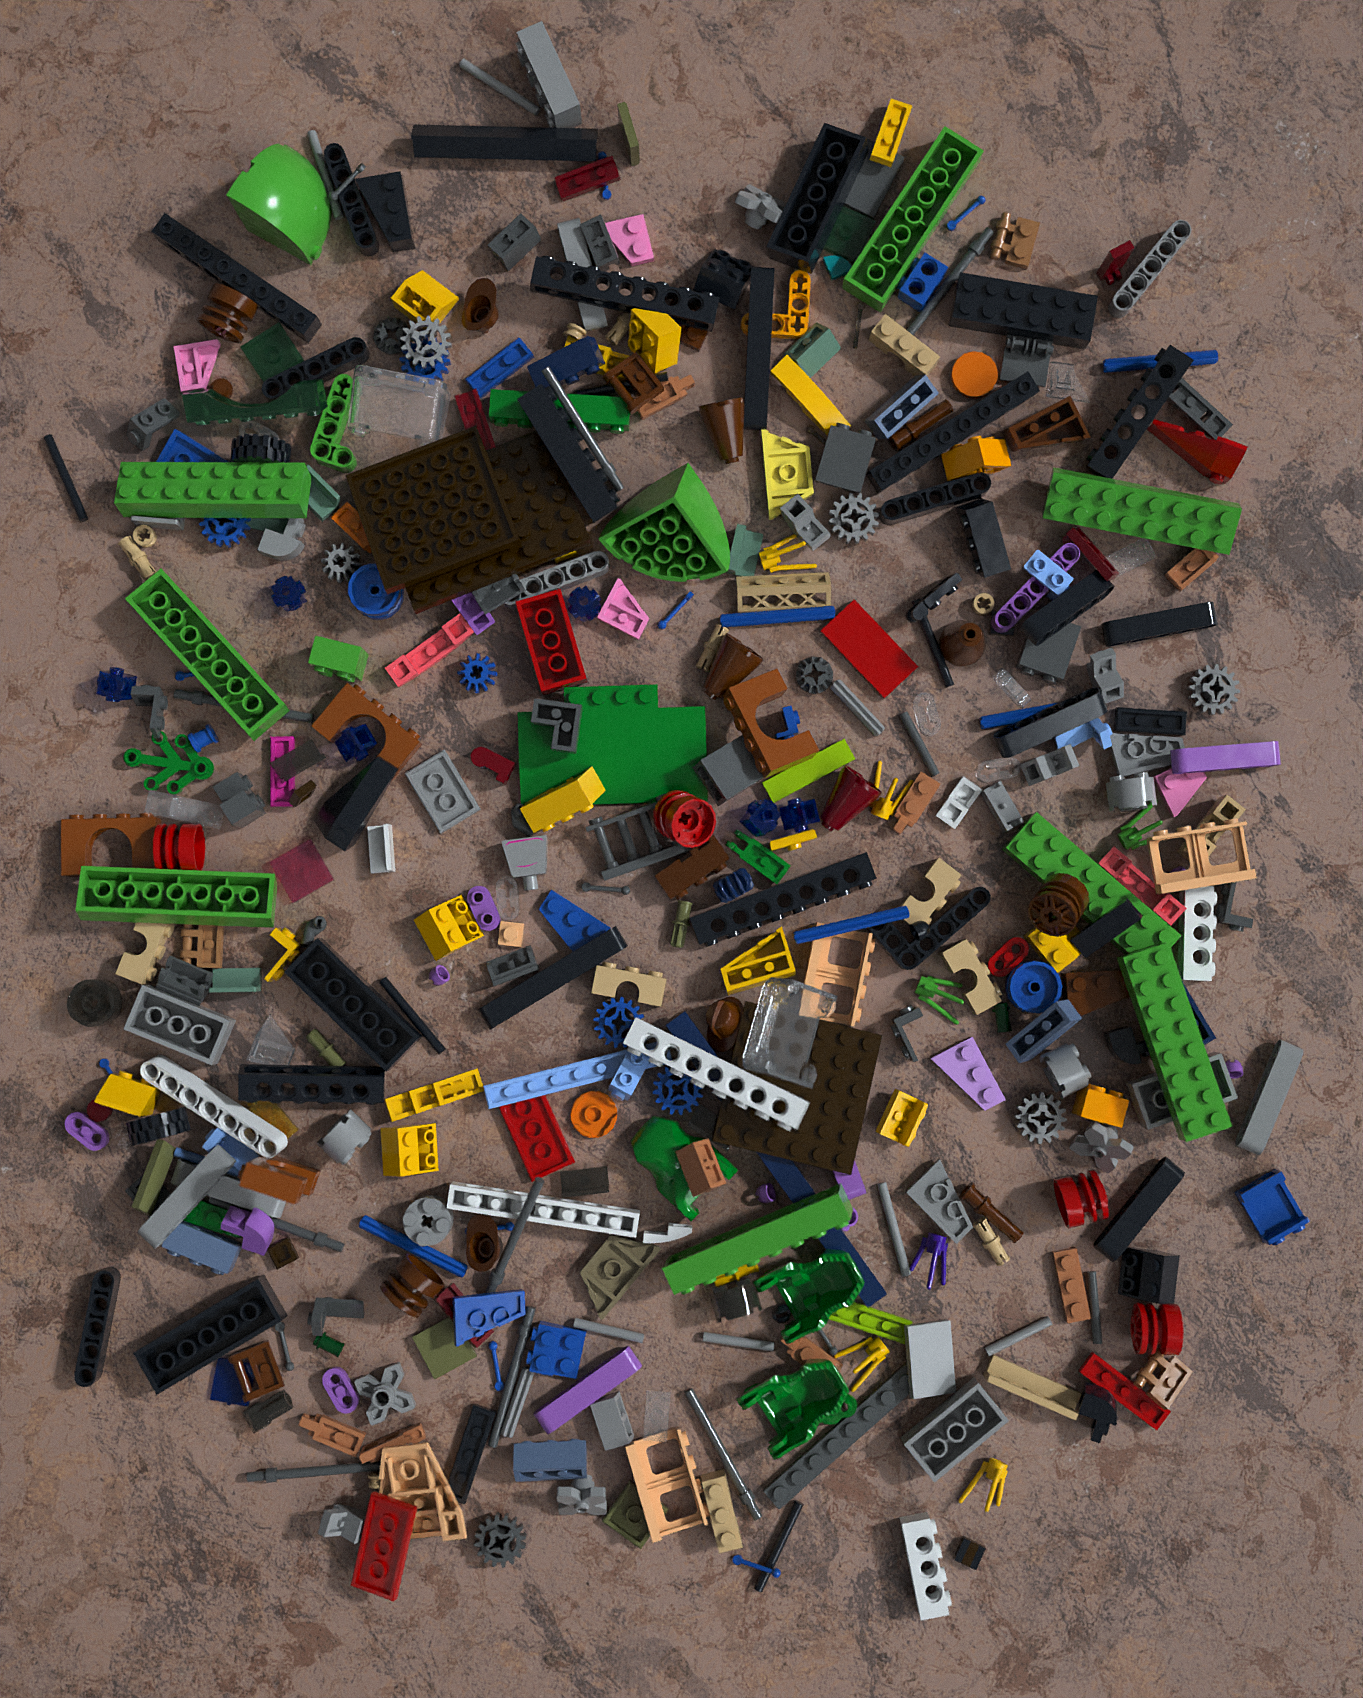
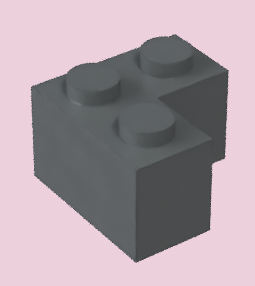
[531,698,583,754]
[213,772,266,828]

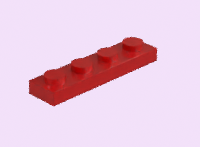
[1078,1351,1171,1431]

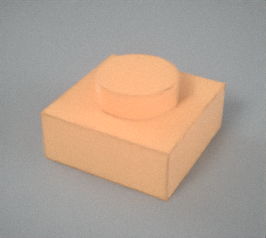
[498,921,525,947]

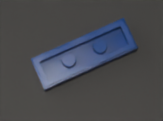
[465,337,534,399]

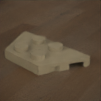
[580,1234,661,1320]

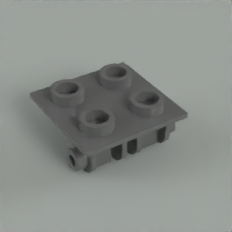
[1000,334,1054,387]

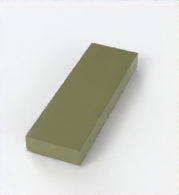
[132,1139,176,1216]

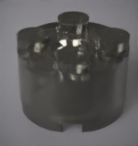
[67,979,122,1027]
[709,1278,763,1323]

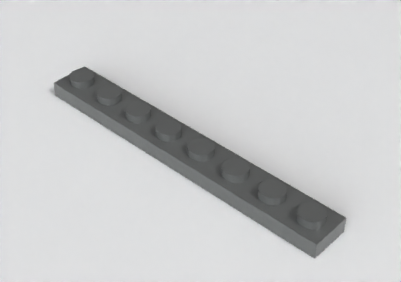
[763,1362,909,1510]

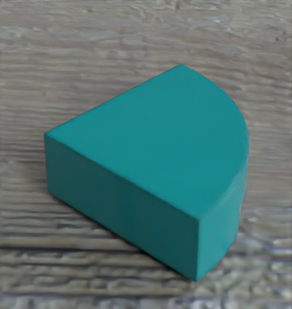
[823,255,852,281]

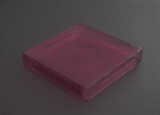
[270,839,335,903]

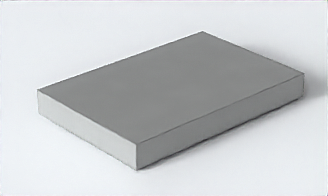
[404,749,481,834]
[904,1319,956,1399]

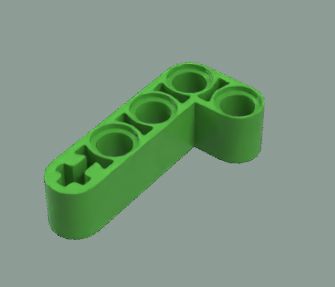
[310,374,358,473]

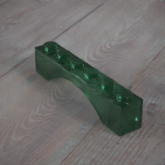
[182,379,328,426]

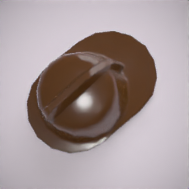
[461,278,499,333]
[705,997,743,1052]
[466,1214,503,1272]

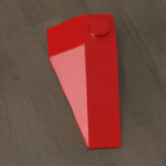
[1147,419,1248,484]

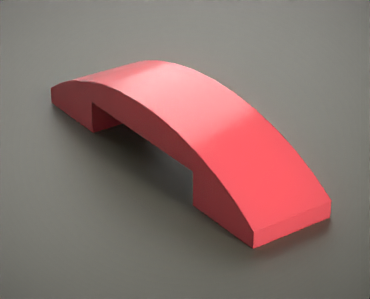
[385,613,474,687]
[1098,846,1187,926]

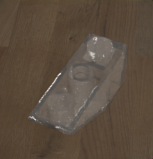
[144,790,224,829]

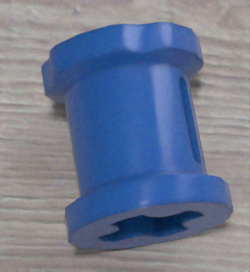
[188,724,219,753]

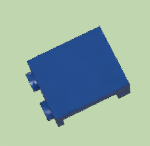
[1234,1169,1310,1246]

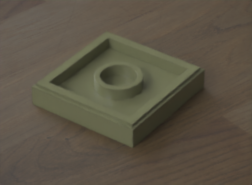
[617,102,640,167]
[412,1317,477,1380]
[602,1480,669,1549]

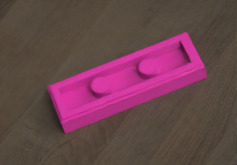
[270,736,295,807]

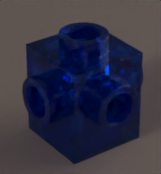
[271,576,307,612]
[567,586,602,623]
[96,667,137,702]
[335,723,377,762]
[779,798,820,833]
[739,799,782,837]

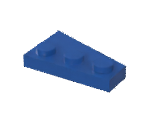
[156,429,229,462]
[539,890,611,952]
[452,1289,526,1347]

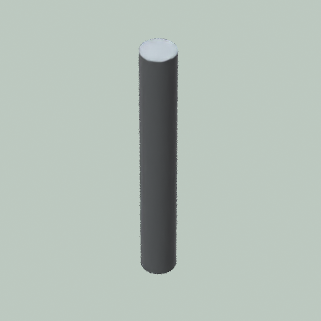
[899,711,940,777]
[1087,1271,1102,1344]

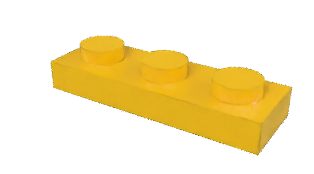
[870,98,912,167]

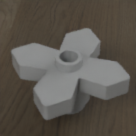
[735,184,786,229]
[1069,1121,1134,1173]
[354,1362,416,1425]
[557,1474,607,1515]

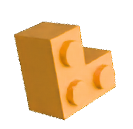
[941,436,1011,481]
[1072,1084,1129,1128]

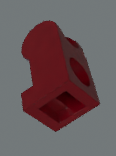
[471,747,516,785]

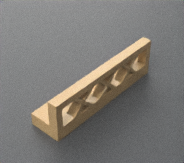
[736,572,831,613]
[983,1354,1081,1421]

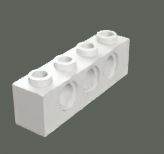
[1178,886,1217,981]
[899,1512,952,1621]

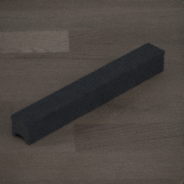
[411,124,598,161]

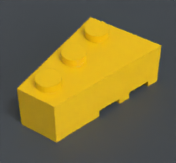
[520,766,606,833]
[720,926,796,996]

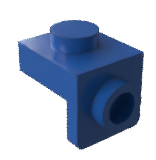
[774,706,800,740]

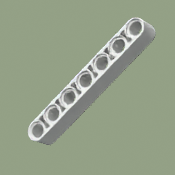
[140,1055,288,1158]

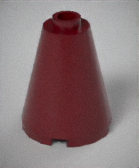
[820,765,882,832]

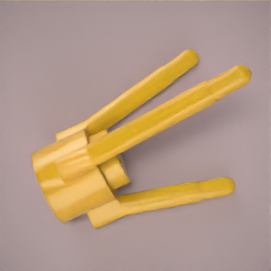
[758,534,817,573]
[869,761,914,820]
[833,1336,890,1392]
[958,1457,1008,1512]

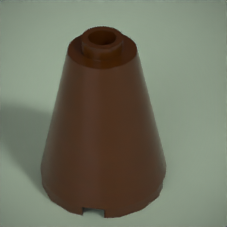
[699,397,745,464]
[939,620,986,667]
[703,633,763,700]

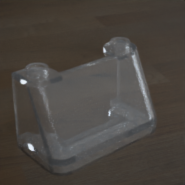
[348,365,451,447]
[742,977,838,1089]

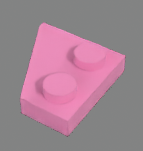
[605,214,654,266]
[174,339,220,394]
[597,578,649,640]
[1154,768,1207,818]

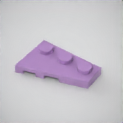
[930,1036,1006,1111]

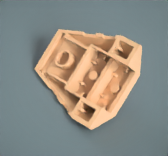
[379,1442,467,1541]

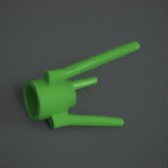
[1117,800,1163,850]
[914,975,964,1025]

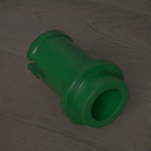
[992,1002,1012,1033]
[313,1332,345,1358]

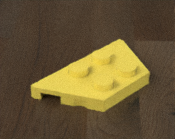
[761,429,814,520]

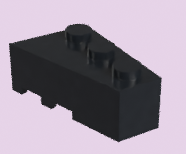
[355,171,416,252]
[955,498,1011,578]

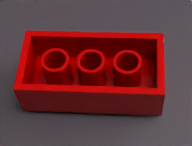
[515,589,588,695]

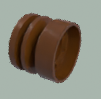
[196,283,258,344]
[1028,873,1089,937]
[380,1253,445,1318]

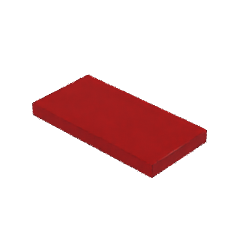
[820,599,918,699]
[499,1095,575,1182]
[351,1491,417,1602]

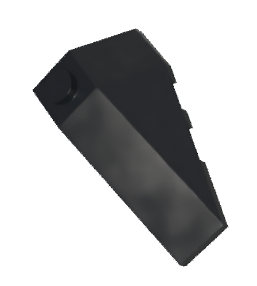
[314,756,399,851]

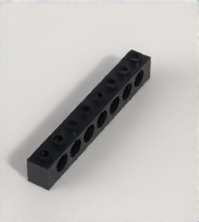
[151,213,322,343]
[530,256,720,332]
[866,371,1040,494]
[690,852,877,947]

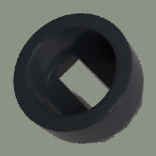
[910,920,930,942]
[772,1303,791,1324]

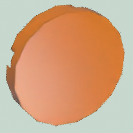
[951,351,998,399]
[571,1091,617,1138]

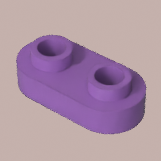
[467,886,501,931]
[65,1111,109,1151]
[322,1367,360,1414]

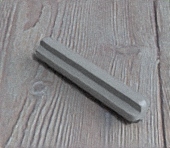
[830,679,885,736]
[501,1367,534,1438]

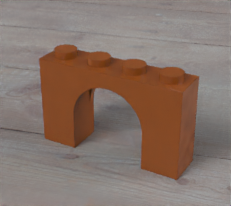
[723,669,819,778]
[312,683,422,782]
[61,813,162,877]
[238,1156,321,1204]

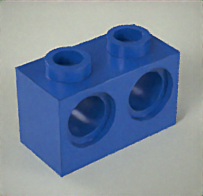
[897,252,948,312]

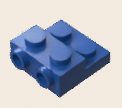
[526,1321,587,1379]

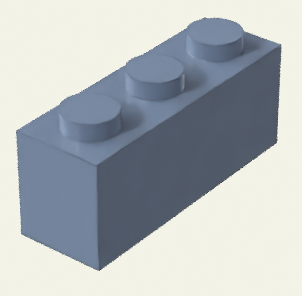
[864,375,939,439]
[1006,999,1082,1063]
[161,1220,242,1275]
[513,1439,587,1482]

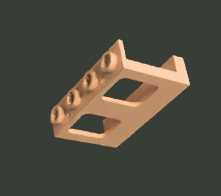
[1147,818,1257,894]
[797,922,875,1027]
[624,1426,710,1543]

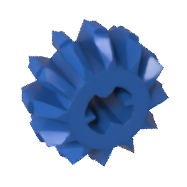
[457,653,498,694]

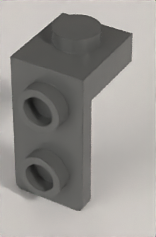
[126,398,180,451]
[131,685,168,738]
[1216,882,1254,932]
[890,1005,923,1062]
[308,1297,365,1336]

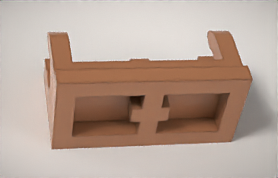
[676,1139,726,1197]

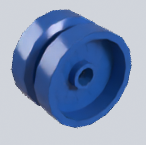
[348,564,404,620]
[1004,961,1062,1013]

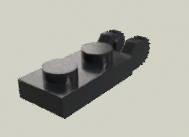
[905,573,963,623]

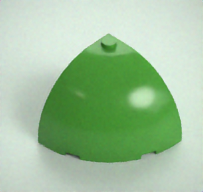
[226,144,331,265]
[598,463,730,582]

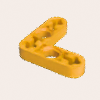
[741,270,811,339]

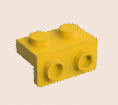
[875,1089,928,1147]

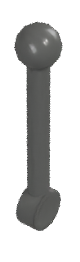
[329,163,366,201]
[581,882,630,895]
[275,1322,294,1371]
[818,1329,838,1356]

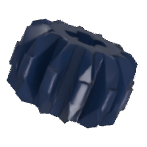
[712,868,754,903]

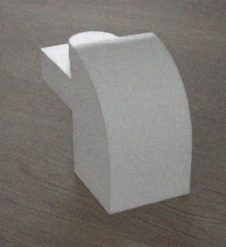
[780,494,831,551]
[257,518,305,561]
[1087,648,1124,704]
[1021,744,1079,786]
[318,1504,367,1543]

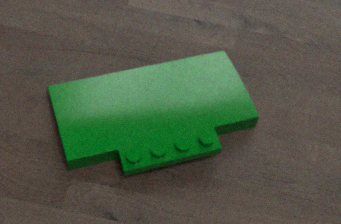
[517,684,708,805]

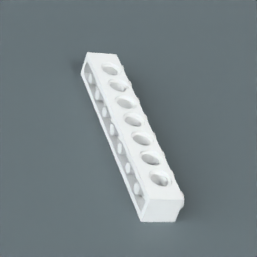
[623,1018,810,1131]
[446,1181,640,1238]

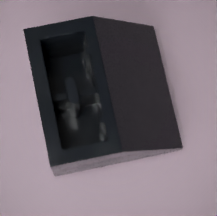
[693,249,754,310]
[1118,1247,1180,1304]

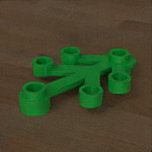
[123,731,214,795]

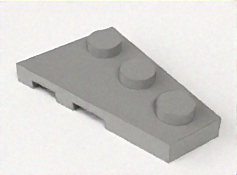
[1110,733,1185,777]
[905,1158,973,1244]

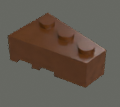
[1002,395,1091,452]
[655,835,730,901]
[1061,970,1130,1016]

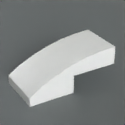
[936,776,982,829]
[643,1223,692,1243]

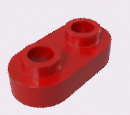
[987,937,1029,977]

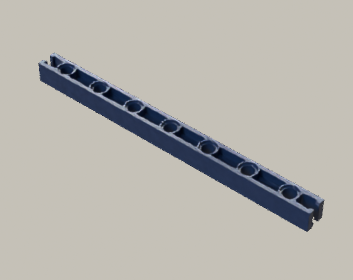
[666,1011,887,1308]

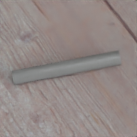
[985,1316,1053,1356]
[573,1318,644,1343]
[703,1332,774,1352]

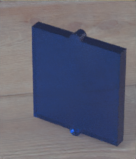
[210,1357,255,1407]

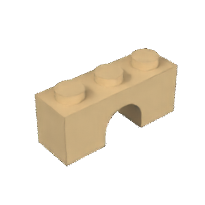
[869,314,940,377]
[1177,795,1246,861]
[899,858,961,926]
[115,922,175,984]
[939,939,1002,1015]
[591,962,667,1007]
[701,1469,743,1553]

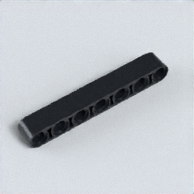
[744,267,775,430]
[478,926,628,1030]

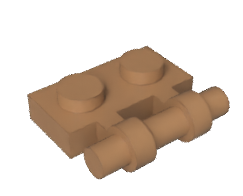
[990,212,1040,269]
[180,924,224,968]
[1134,1347,1193,1410]

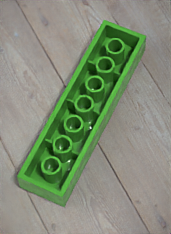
[842,126,984,313]
[114,462,312,518]
[1042,467,1242,555]
[125,568,289,741]
[1002,812,1182,955]
[75,866,278,928]
[1117,942,1232,1142]
[662,1183,853,1295]

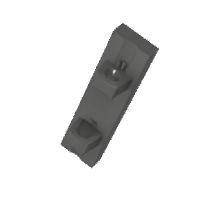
[1159,367,1233,440]

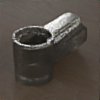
[242,1389,294,1434]

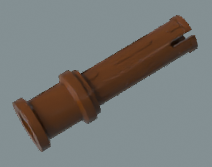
[887,399,954,452]
[959,1182,1024,1243]

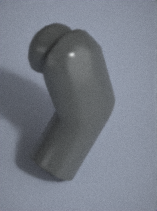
[511,803,533,837]
[300,916,327,948]

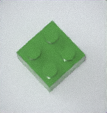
[308,635,369,683]

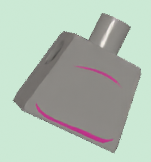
[502,835,548,891]

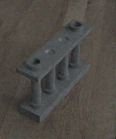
[585,793,693,881]

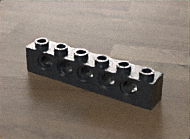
[1086,345,1194,479]
[238,1064,385,1105]

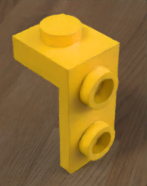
[264,927,301,982]

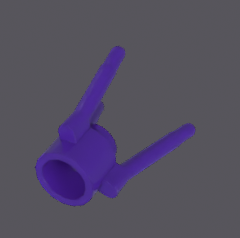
[910,1233,948,1290]

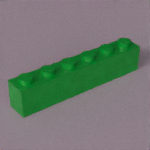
[489,389,630,434]

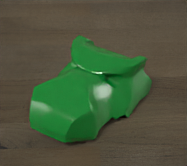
[631,1116,738,1221]
[752,1249,865,1344]
[736,1359,849,1460]

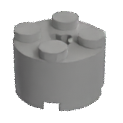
[1106,772,1157,812]
[1039,1043,1091,1099]
[317,1109,372,1165]
[403,1195,454,1246]

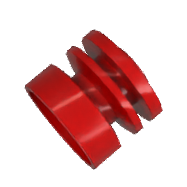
[653,790,716,848]
[153,823,206,871]
[1053,1170,1109,1229]
[1130,1303,1184,1355]

